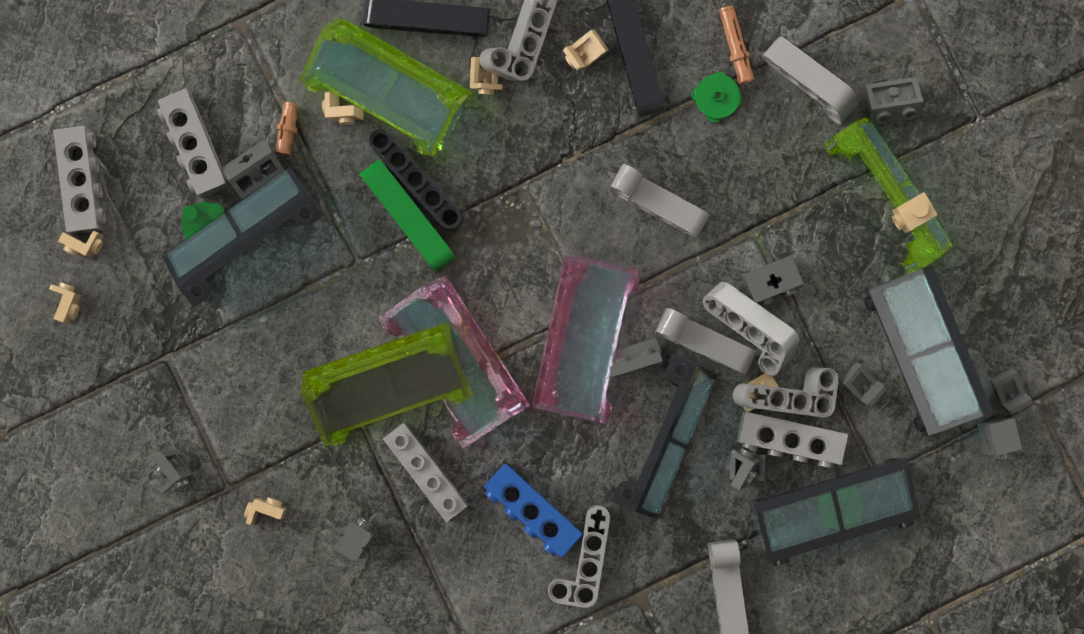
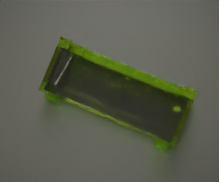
[301,321,472,447]

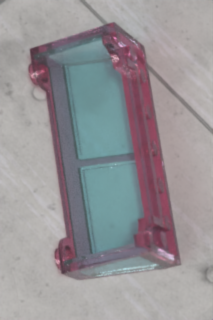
[531,256,640,424]
[379,276,530,448]

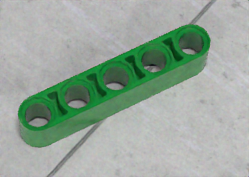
[359,158,456,273]

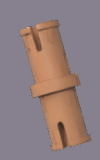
[274,102,300,156]

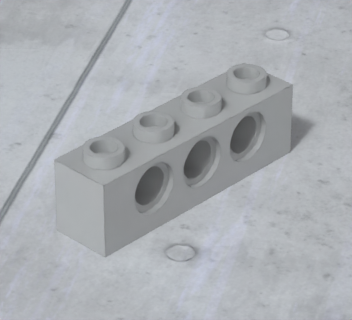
[157,88,230,198]
[53,126,106,235]
[736,412,848,469]
[383,423,468,522]

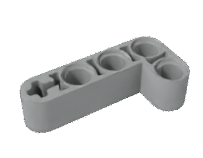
[480,0,557,81]
[762,36,858,125]
[609,164,710,238]
[703,282,800,376]
[654,308,757,375]
[733,367,838,417]
[548,505,610,608]
[708,539,749,634]

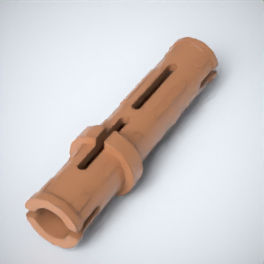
[718,6,755,85]

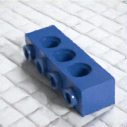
[484,463,582,557]

